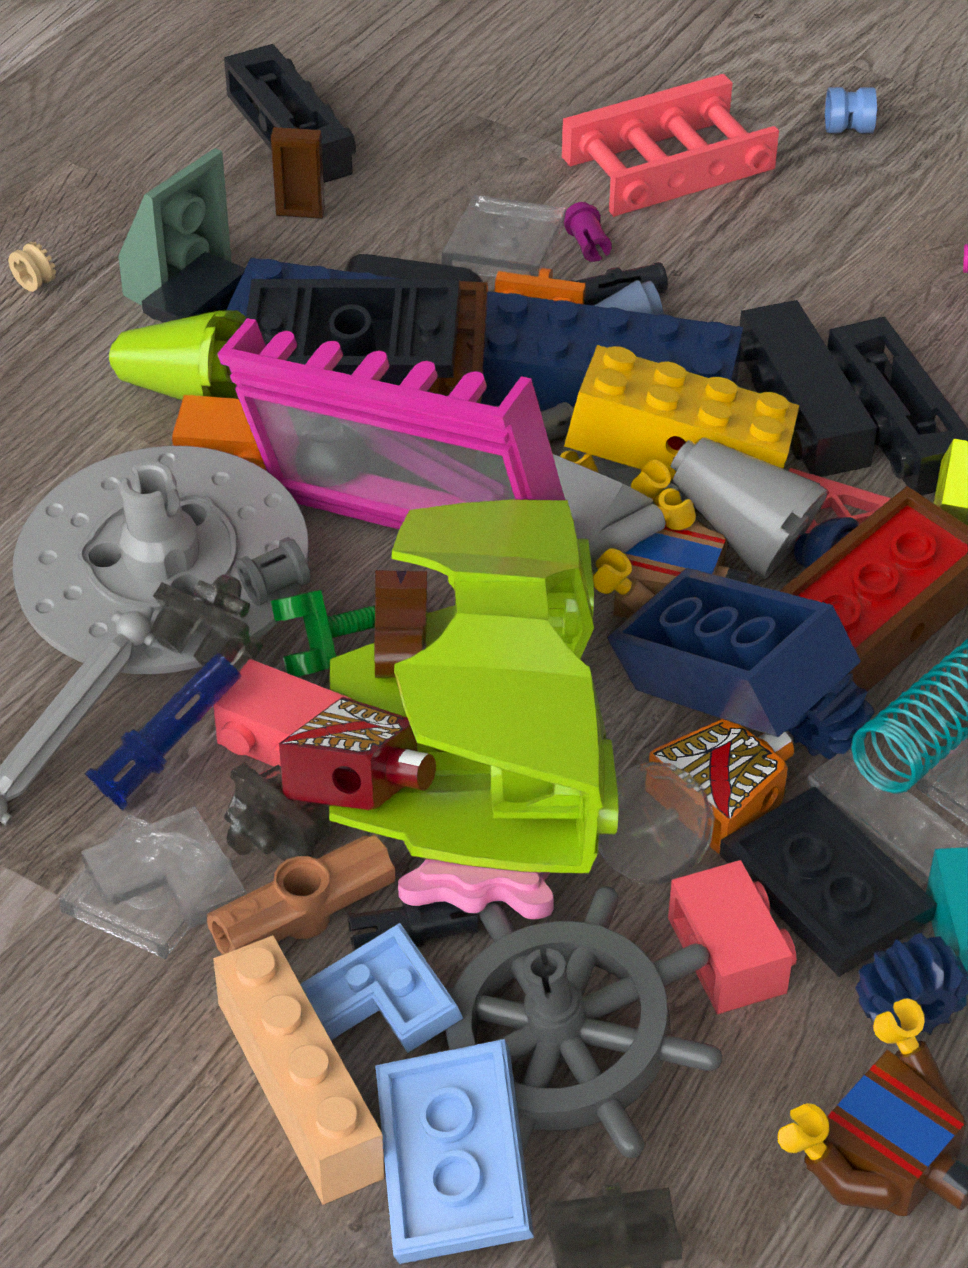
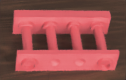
[562,73,779,217]

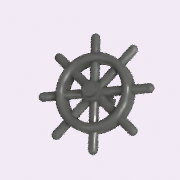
[444,886,723,1159]

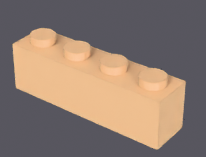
[213,935,384,1205]

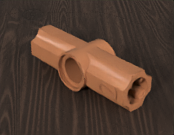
[207,834,395,955]

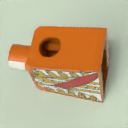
[647,719,794,854]

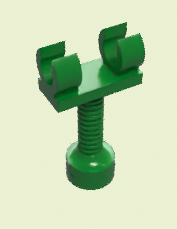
[270,590,375,677]

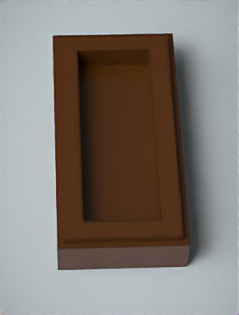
[271,127,325,219]

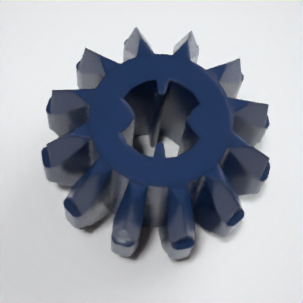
[788,674,875,761]
[855,933,968,1035]

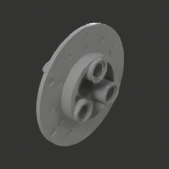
[13,446,309,674]

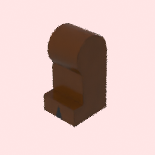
[374,570,428,678]

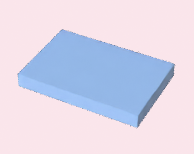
[375,1039,534,1264]

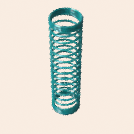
[851,638,968,794]

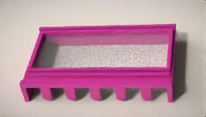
[217,318,565,529]

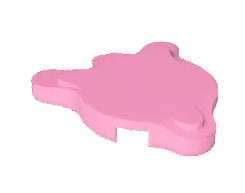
[398,858,554,919]

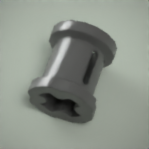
[236,537,311,606]

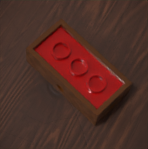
[779,486,968,692]

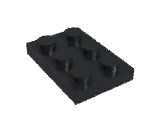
[719,786,937,977]

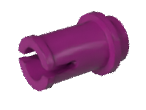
[564,202,612,262]

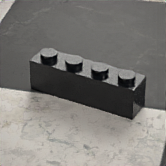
[740,300,877,477]

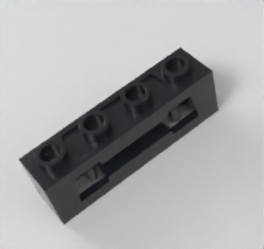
[224,44,356,183]
[827,316,968,495]

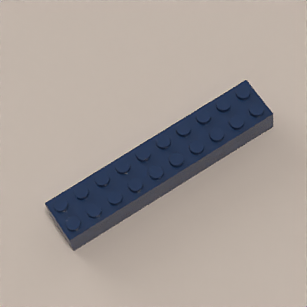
[227,258,743,411]

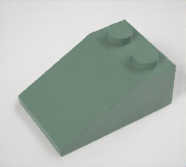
[118,148,232,306]

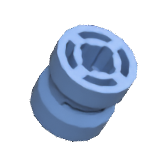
[825,87,877,134]

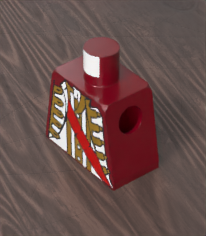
[279,697,436,810]

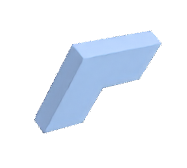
[300,923,463,1053]

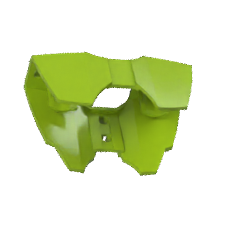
[329,499,619,873]

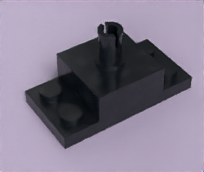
[246,279,461,385]

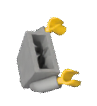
[553,450,696,572]

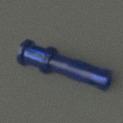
[84,652,242,811]

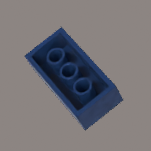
[607,568,861,737]

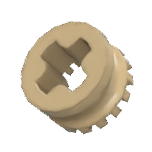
[8,242,56,292]

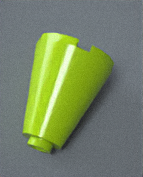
[109,310,246,400]

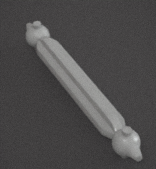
[0,604,156,826]

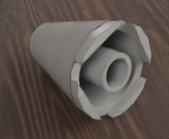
[670,437,828,579]

